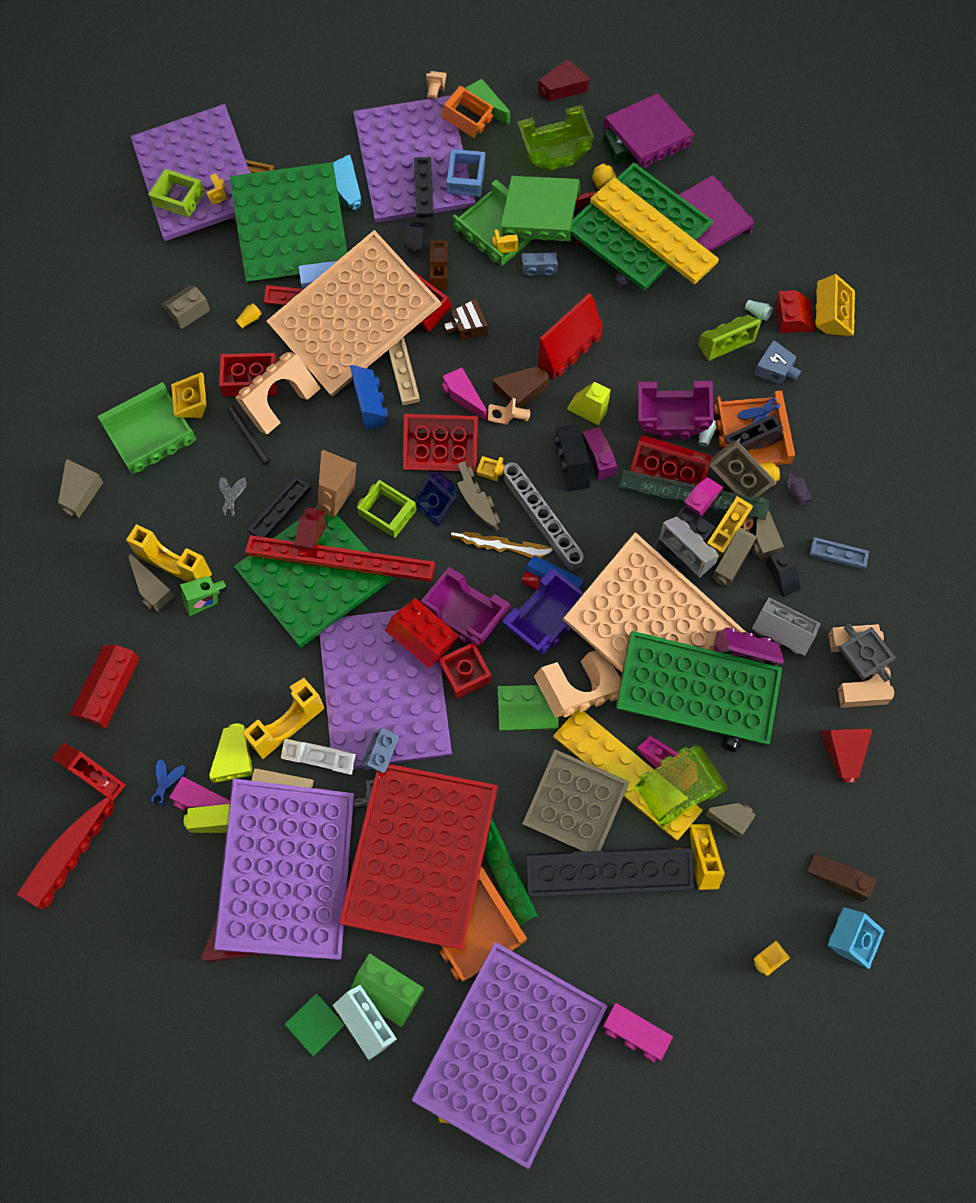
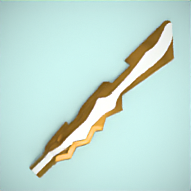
[451,531,553,559]

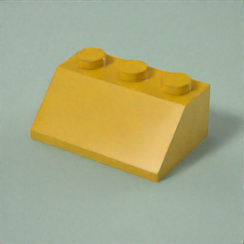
[815,274,855,336]

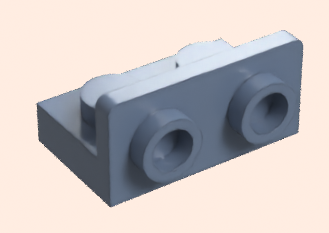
[522,253,558,276]
[360,728,399,773]

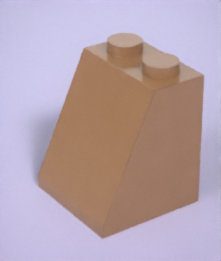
[317,450,357,517]

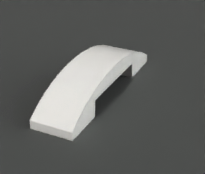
[281,739,355,774]

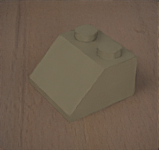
[161,285,210,329]

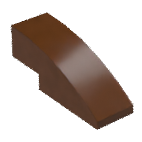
[430,241,448,290]

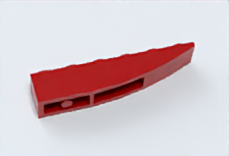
[17,797,115,910]

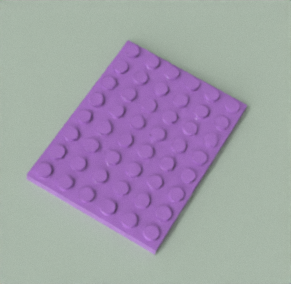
[353,96,475,223]
[131,104,250,241]
[320,610,452,769]
[213,779,354,960]
[411,942,607,1169]

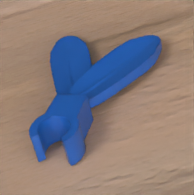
[738,397,781,424]
[151,760,186,806]

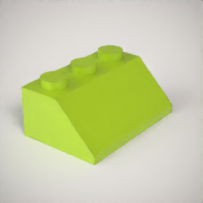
[698,315,761,361]

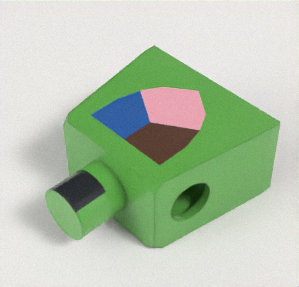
[180,576,227,616]

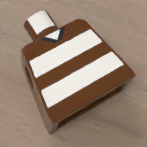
[444,299,488,340]

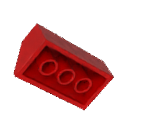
[629,435,713,494]
[69,645,139,729]

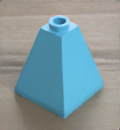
[333,155,361,210]

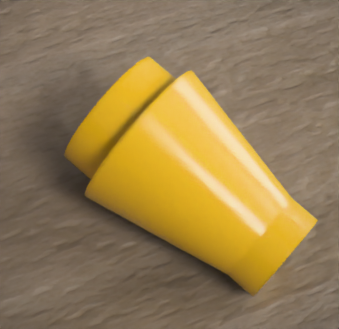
[235,303,262,329]

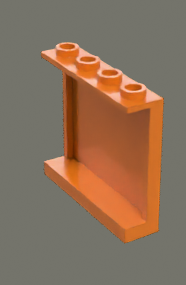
[713,391,795,465]
[439,867,527,983]

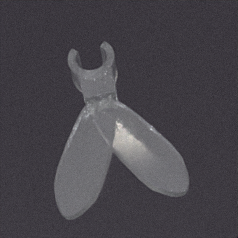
[219,477,247,516]

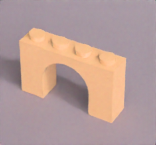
[235,352,321,434]
[828,624,894,708]
[534,650,621,718]

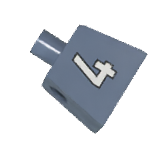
[754,340,801,384]

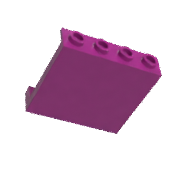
[602,94,694,168]
[679,175,754,251]

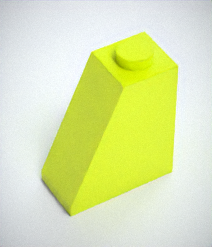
[567,382,611,425]
[209,723,253,783]
[184,804,229,833]

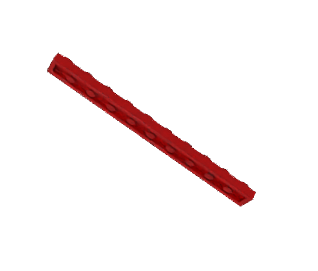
[245,535,435,582]

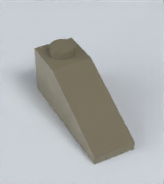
[752,497,784,560]
[128,554,174,612]

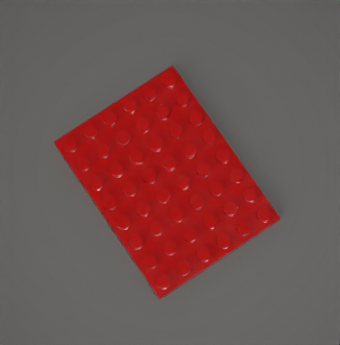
[339,764,498,951]

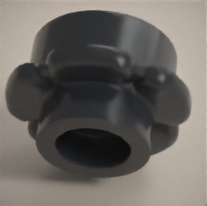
[722,736,741,752]

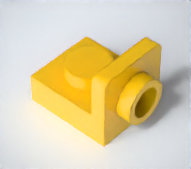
[492,229,518,253]

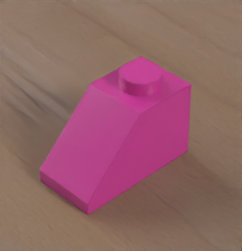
[685,477,723,517]

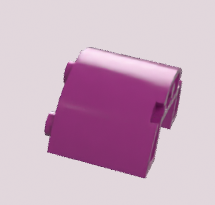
[638,381,714,440]
[421,567,510,646]

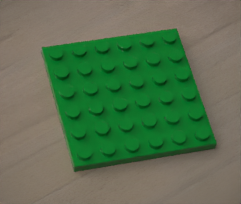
[229,162,347,283]
[570,163,713,291]
[234,507,393,648]

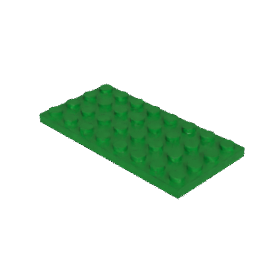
[615,631,782,745]

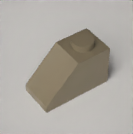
[706,803,756,839]

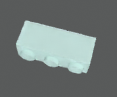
[333,985,396,1060]

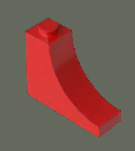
[51,742,125,801]

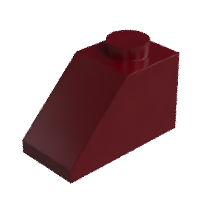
[294,507,325,551]

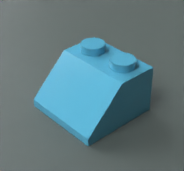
[828,907,884,969]

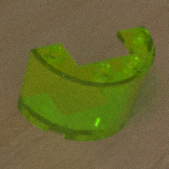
[517,105,594,170]
[635,745,728,827]

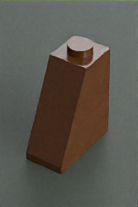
[493,366,549,408]

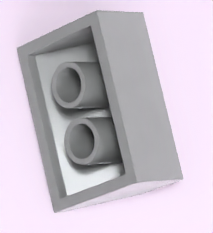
[659,517,719,578]
[752,597,821,656]

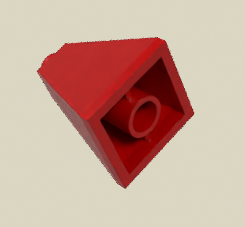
[821,729,872,782]

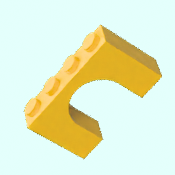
[126,524,212,582]
[242,681,325,759]

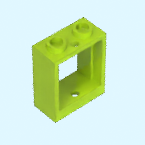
[148,169,205,218]
[357,480,417,538]

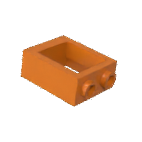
[440,86,494,138]

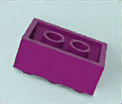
[713,627,784,666]

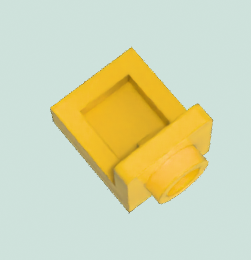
[206,173,228,205]
[476,456,505,481]
[754,941,790,976]

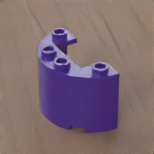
[502,568,584,654]

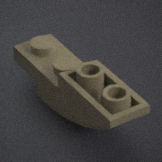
[457,461,501,531]

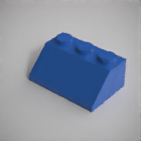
[350,365,389,430]

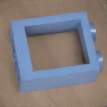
[446,149,485,197]

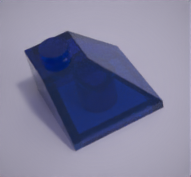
[413,471,457,527]

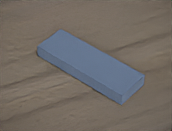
[809,537,869,570]

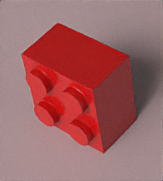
[439,643,492,699]

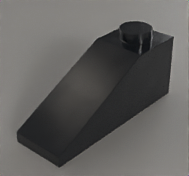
[724,414,783,450]

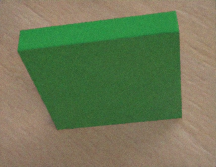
[285,993,346,1057]

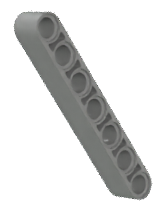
[504,463,583,571]

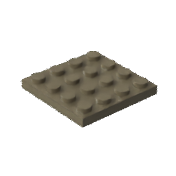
[522,749,629,851]

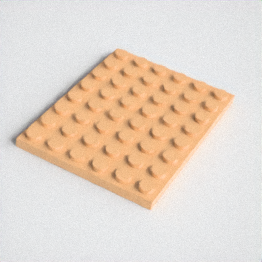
[267,230,442,397]
[562,532,746,672]

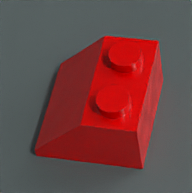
[775,290,815,333]

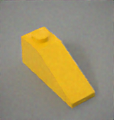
[707,497,753,558]
[689,824,725,890]

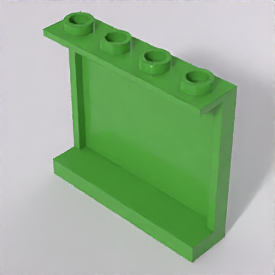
[501,176,581,241]
[453,180,533,267]
[98,382,197,474]

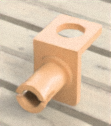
[426,71,446,100]
[487,398,530,425]

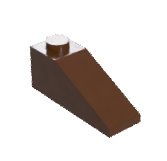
[806,854,877,902]

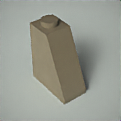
[58,459,103,518]
[712,528,757,587]

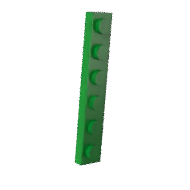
[484,818,537,926]

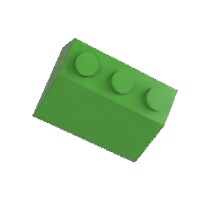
[498,685,558,731]
[349,954,425,1028]

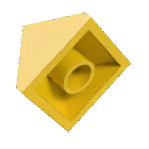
[171,372,206,418]

